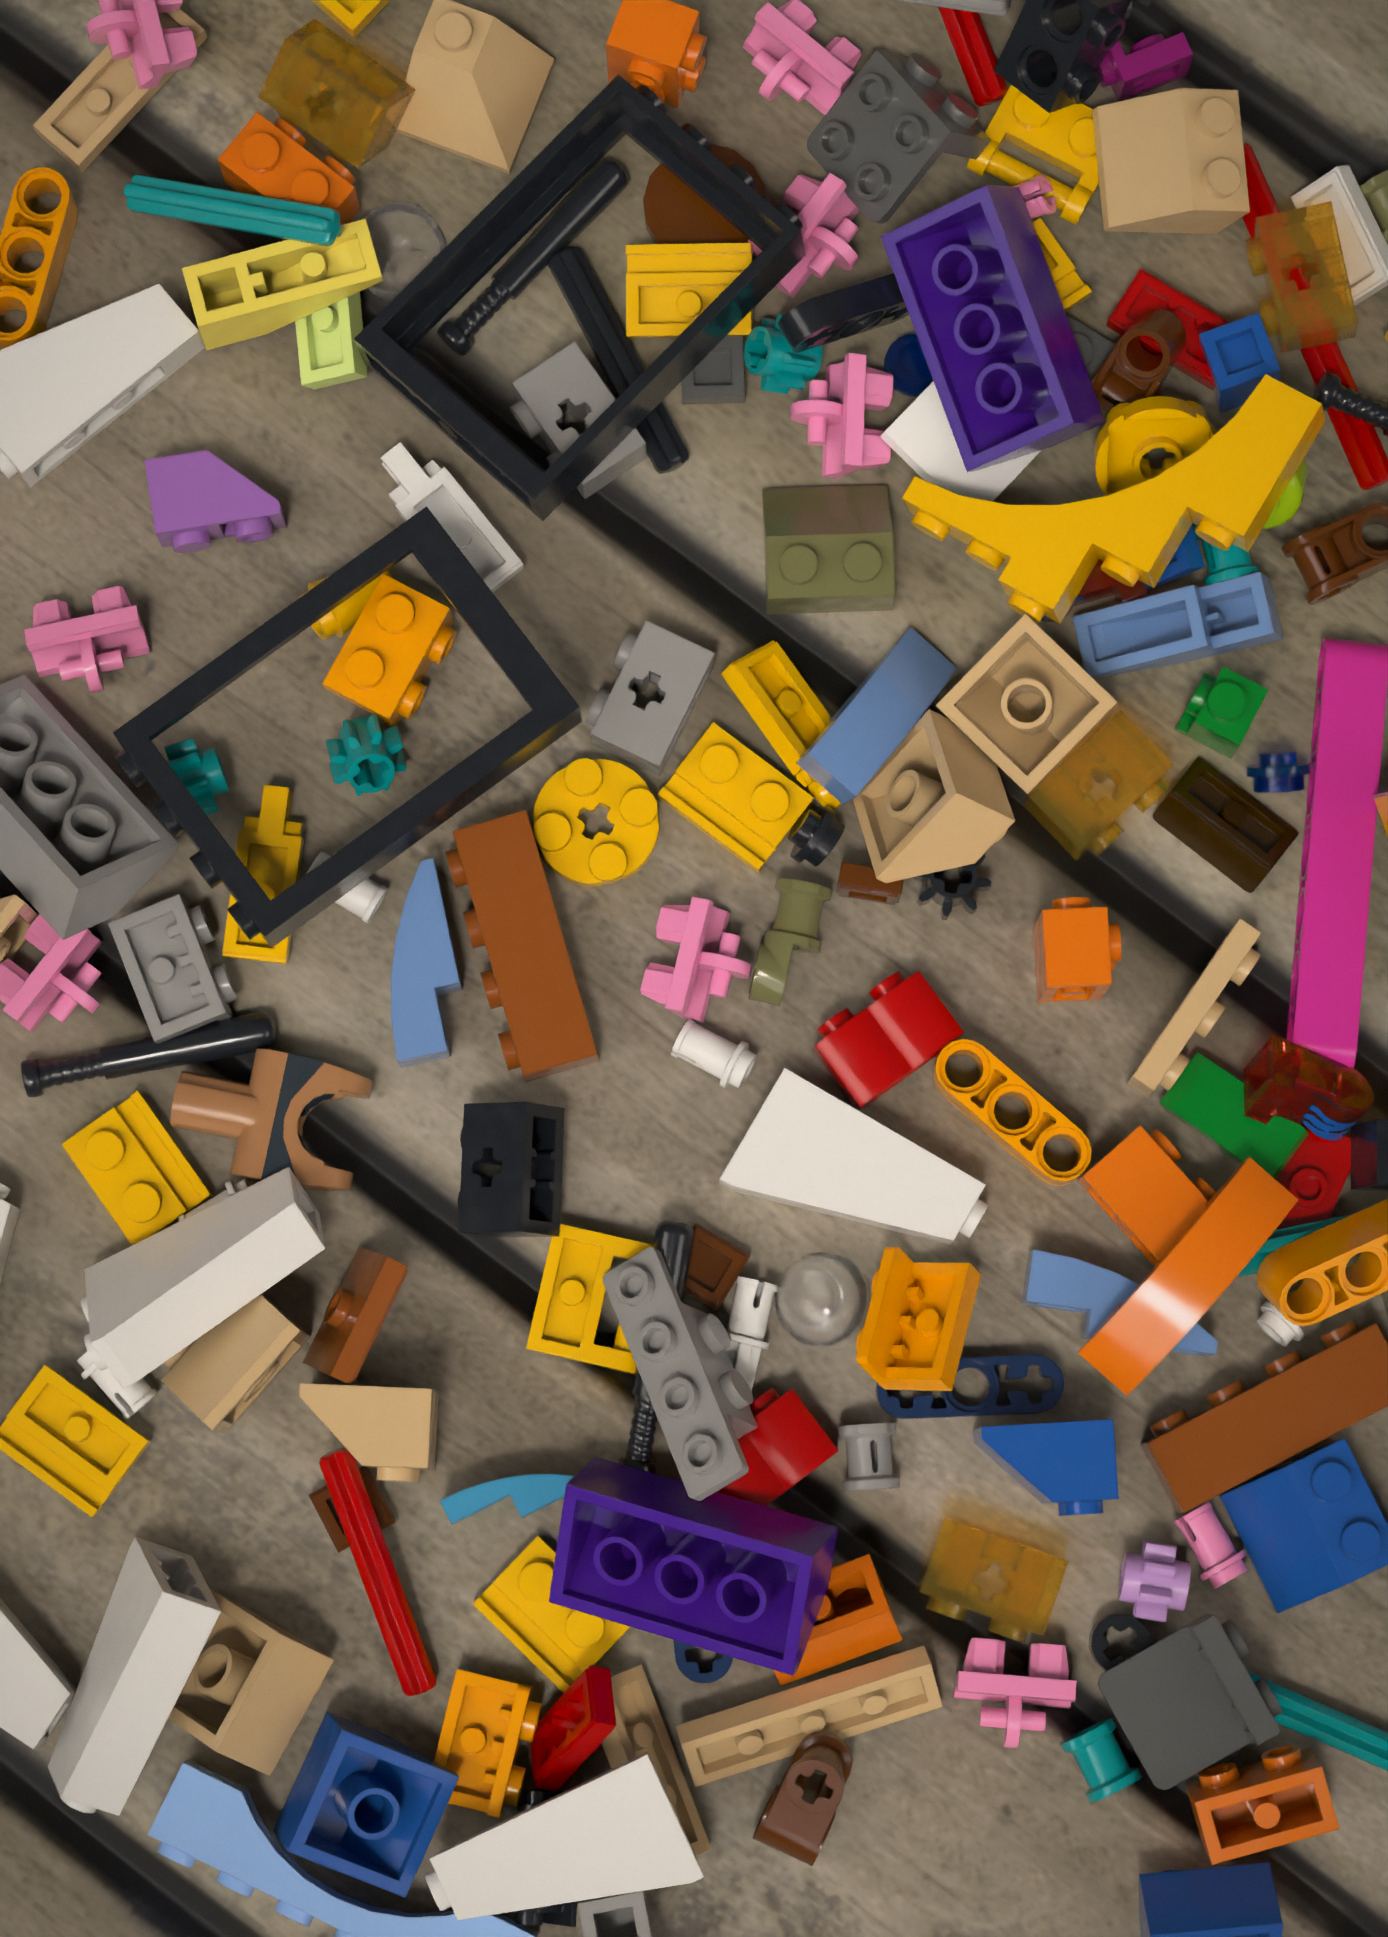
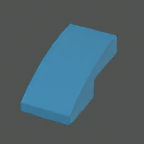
[440,1474,574,1524]

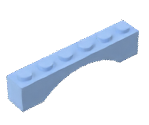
[147,1760,539,1937]

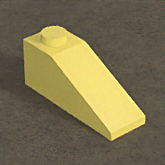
[182,219,383,351]

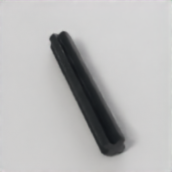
[548,247,689,474]

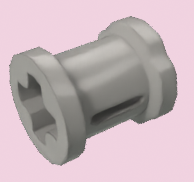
[838,1423,900,1492]

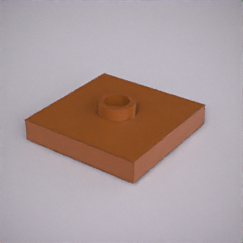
[303,1247,408,1385]

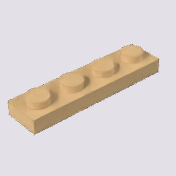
[676,1645,943,1787]

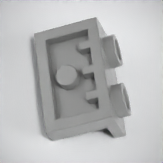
[108,894,238,1044]

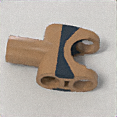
[170,1048,373,1191]

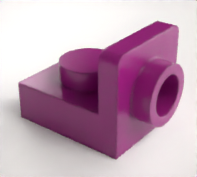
[1098,32,1193,102]

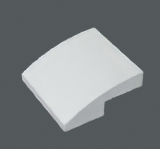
[880,381,1041,502]

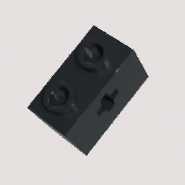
[458,1102,564,1237]

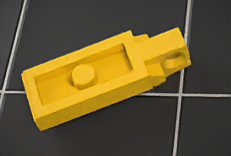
[721,640,843,809]
[222,785,304,965]

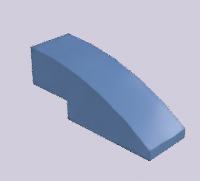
[1073,572,1284,678]
[796,627,957,805]
[391,858,463,1068]
[1022,1249,1218,1357]

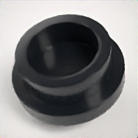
[788,805,845,867]

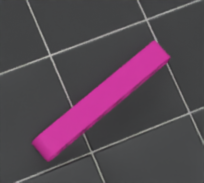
[1285,638,1388,1076]

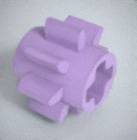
[1118,1541,1191,1622]

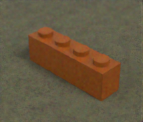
[445,810,599,1082]
[1141,1319,1388,1513]

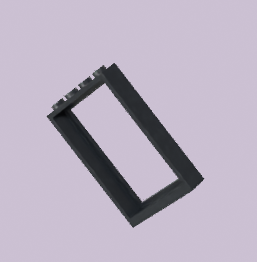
[354,74,806,521]
[113,506,582,948]

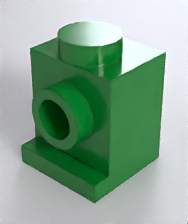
[1175,667,1268,759]

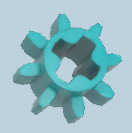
[744,313,823,394]
[326,714,407,796]
[164,737,230,815]

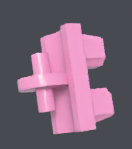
[86,0,197,90]
[742,0,862,115]
[748,173,859,298]
[790,353,893,479]
[24,586,150,693]
[640,897,753,1023]
[0,914,102,1033]
[953,1638,1077,1748]

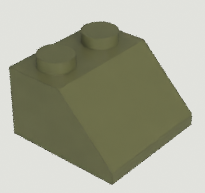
[762,485,895,615]

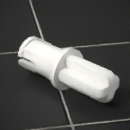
[726,1276,778,1392]

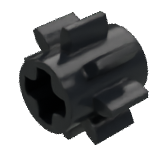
[912,854,992,920]

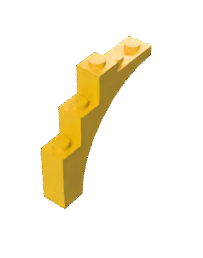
[902,374,1326,624]

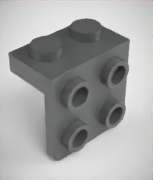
[807,49,991,224]
[1098,1614,1283,1790]

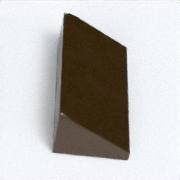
[1153,756,1299,893]

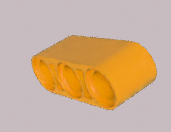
[0,167,78,350]
[932,1039,1092,1186]
[1256,1199,1388,1326]

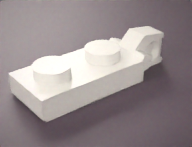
[380,442,524,592]

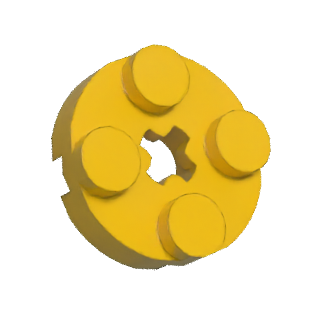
[1093,396,1217,496]
[533,758,659,887]

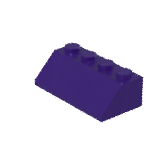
[880,185,1106,472]
[549,1456,838,1676]

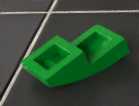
[1159,1052,1309,1179]

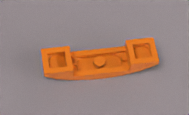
[1077,1157,1298,1396]

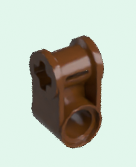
[1091,309,1186,414]
[1281,503,1388,605]
[752,1731,853,1866]

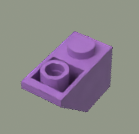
[144,450,287,553]

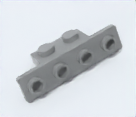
[603,1247,758,1501]

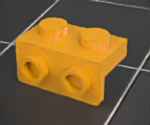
[322,574,457,727]
[856,1247,981,1391]
[434,1668,542,1818]

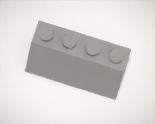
[0,675,179,940]

